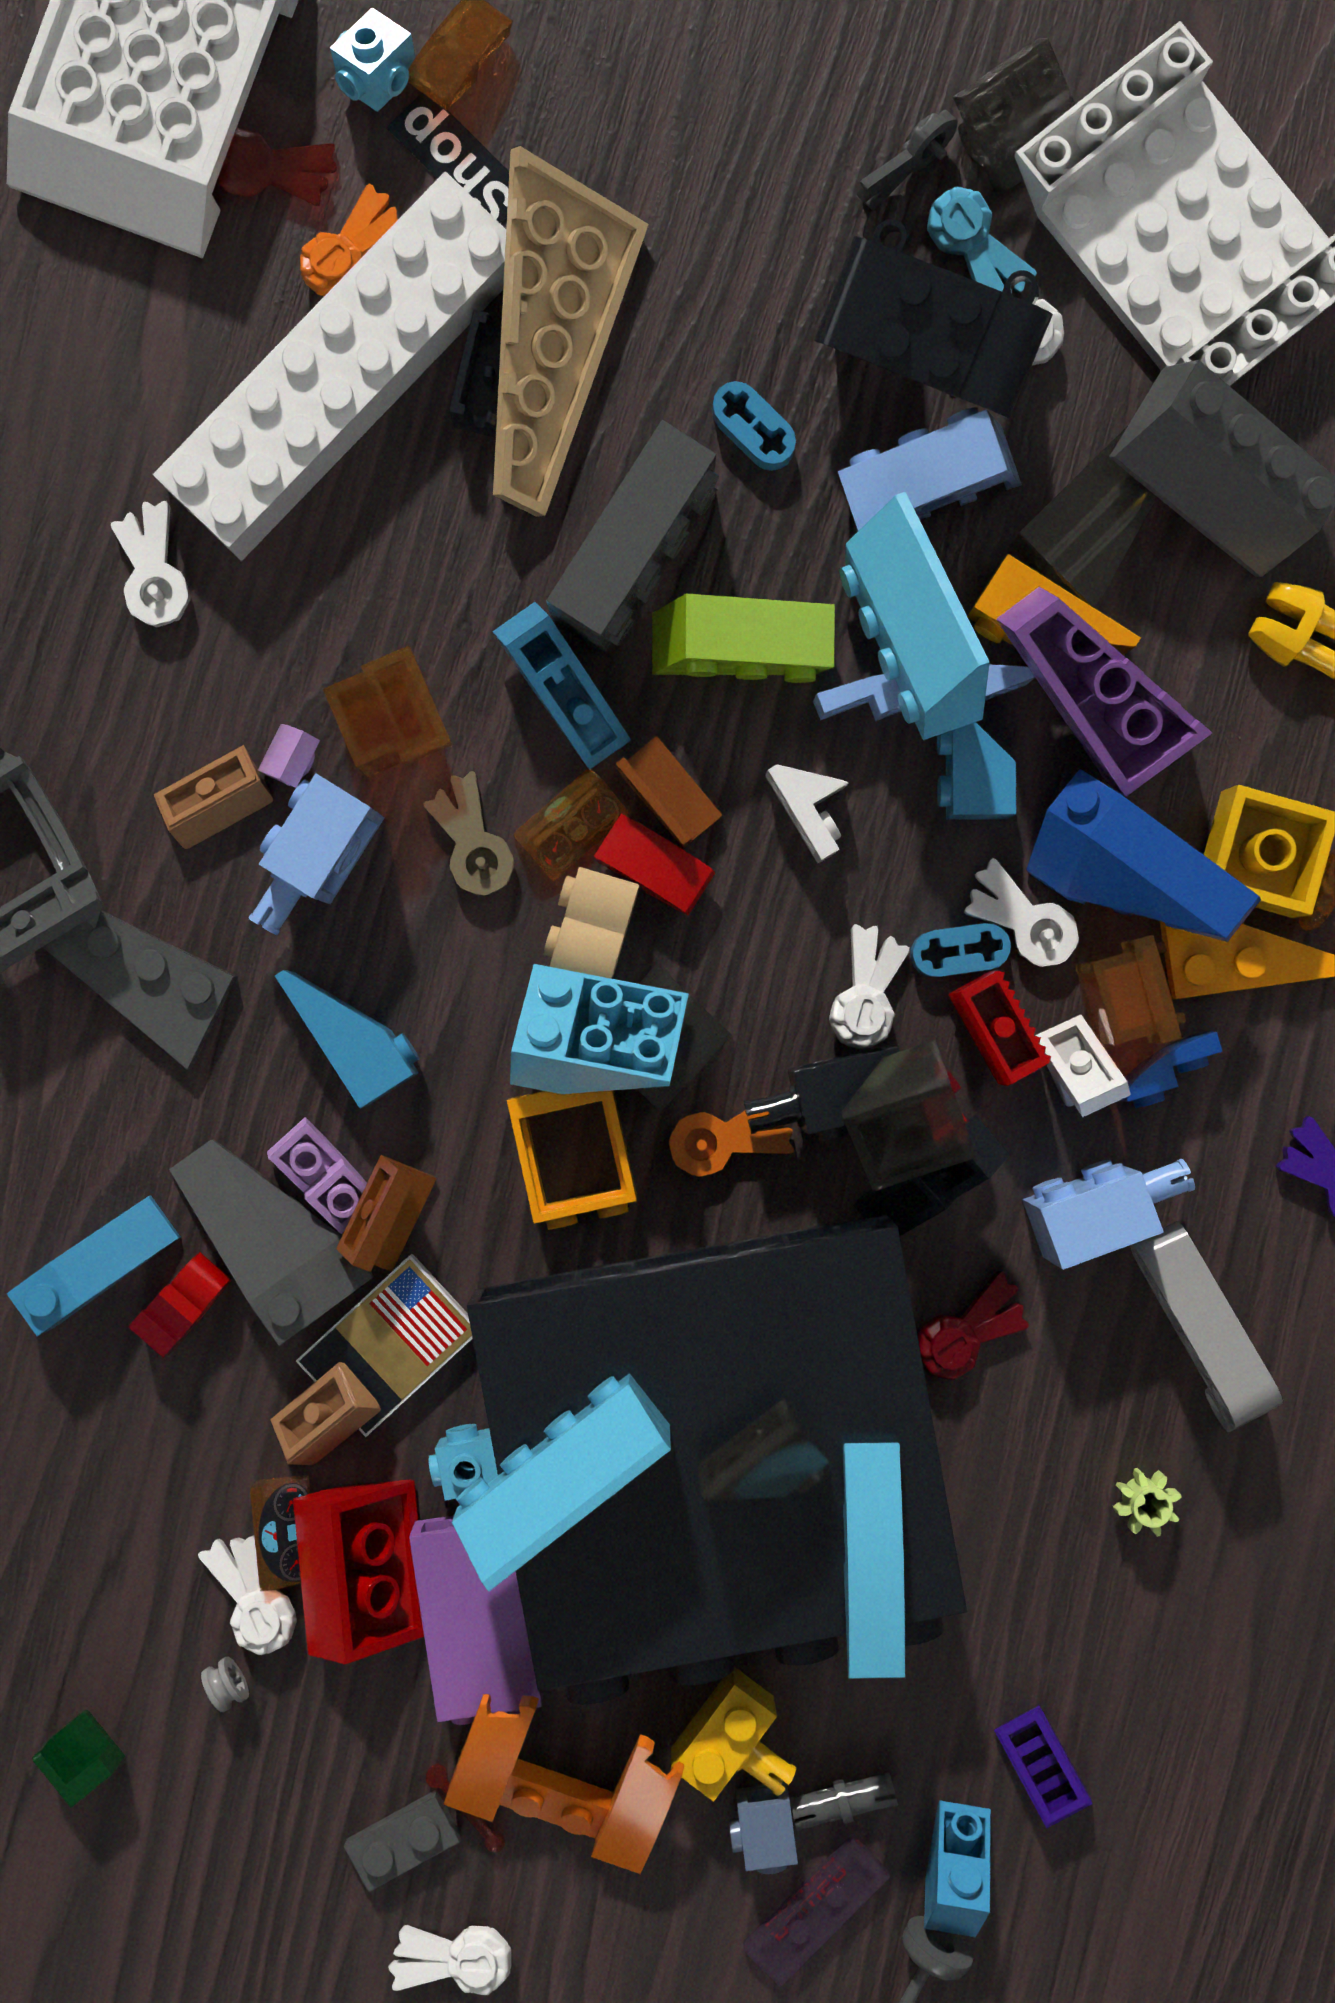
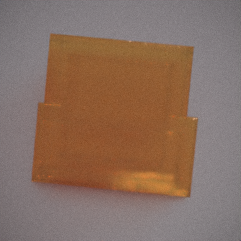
[323,646,453,777]
[1075,935,1186,1045]

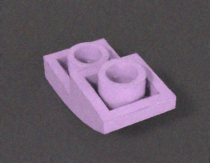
[258,724,320,788]
[267,1117,367,1234]

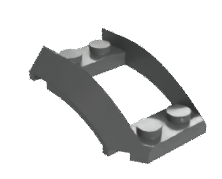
[0,747,103,984]

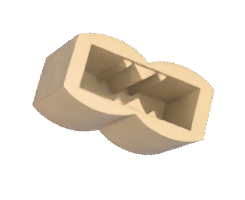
[543,867,640,979]

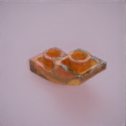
[408,0,513,110]

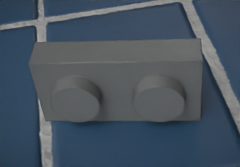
[344,1789,462,1892]

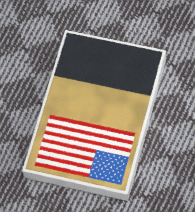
[296,1254,473,1437]

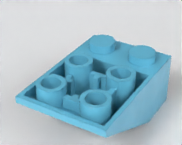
[510,964,689,1094]

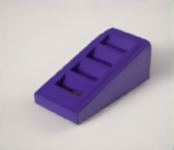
[994,1705,1093,1828]

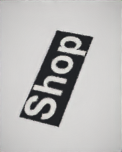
[387,89,509,224]

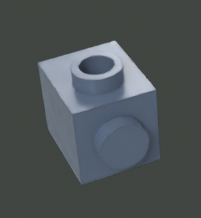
[729,1782,798,1874]

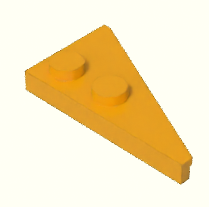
[1160,921,1335,999]

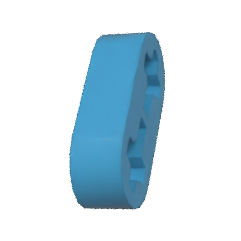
[712,381,796,471]
[910,923,1011,977]

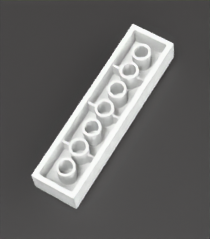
[153,171,506,561]

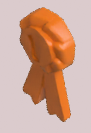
[300,183,398,296]
[669,1110,794,1177]

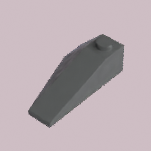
[169,1139,374,1346]

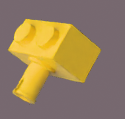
[671,1667,796,1802]

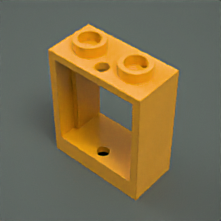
[507,1090,637,1229]

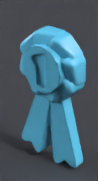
[927,187,1037,293]

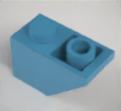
[937,722,1016,820]
[924,1801,991,1937]

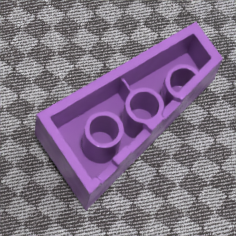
[996,586,1212,797]

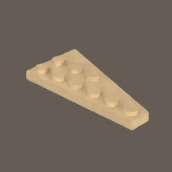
[493,146,649,516]

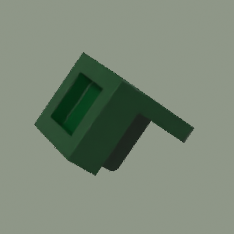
[32,1710,125,1808]

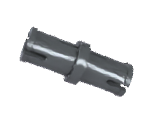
[789,1771,898,1832]

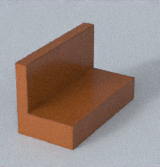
[616,736,723,849]
[336,1155,437,1272]

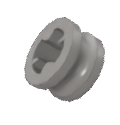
[201,1657,249,1712]

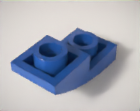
[1121,1031,1223,1108]

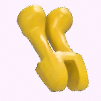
[1248,582,1335,680]

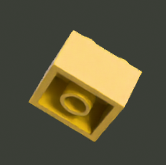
[1204,785,1335,918]

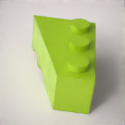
[652,594,835,683]

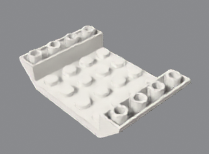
[6,0,299,258]
[1015,21,1335,386]

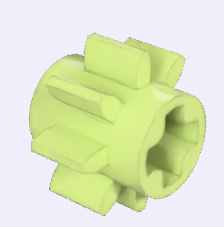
[1113,1468,1182,1537]

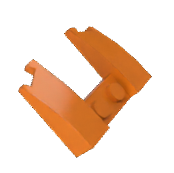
[443,1694,684,1874]

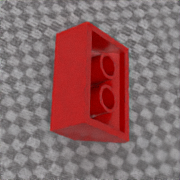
[293,1480,424,1665]

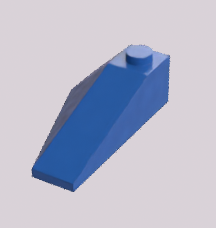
[1026,769,1261,942]

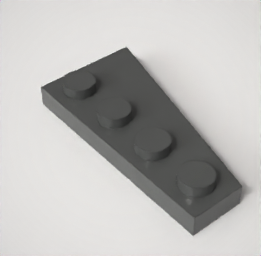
[43,910,237,1069]

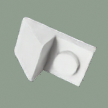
[765,764,848,863]
[1035,1015,1131,1117]

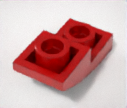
[594,813,715,916]

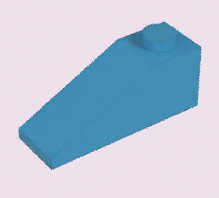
[492,602,631,770]
[275,970,419,1108]
[6,1195,181,1336]

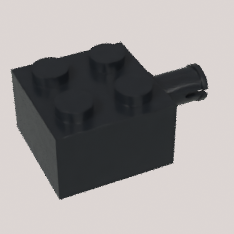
[744,1045,913,1141]

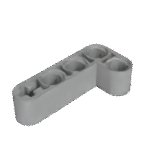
[1130,1221,1283,1432]

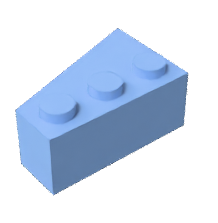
[838,407,1022,531]

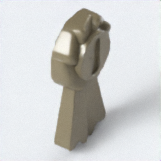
[423,771,514,896]

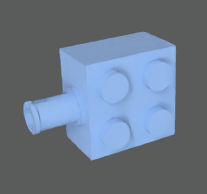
[248,773,385,935]
[1022,1159,1195,1270]

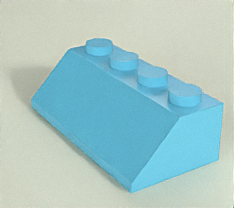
[839,492,990,740]
[452,1373,671,1591]

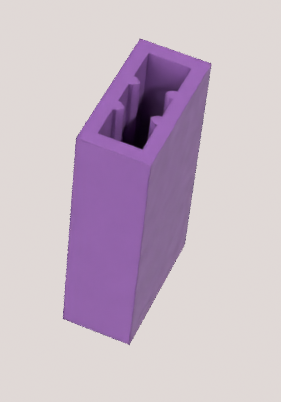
[409,1516,544,1725]

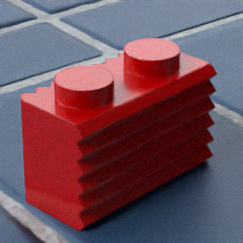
[948,970,1051,1086]

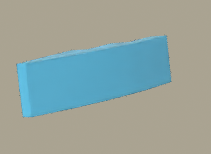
[842,1443,905,1679]

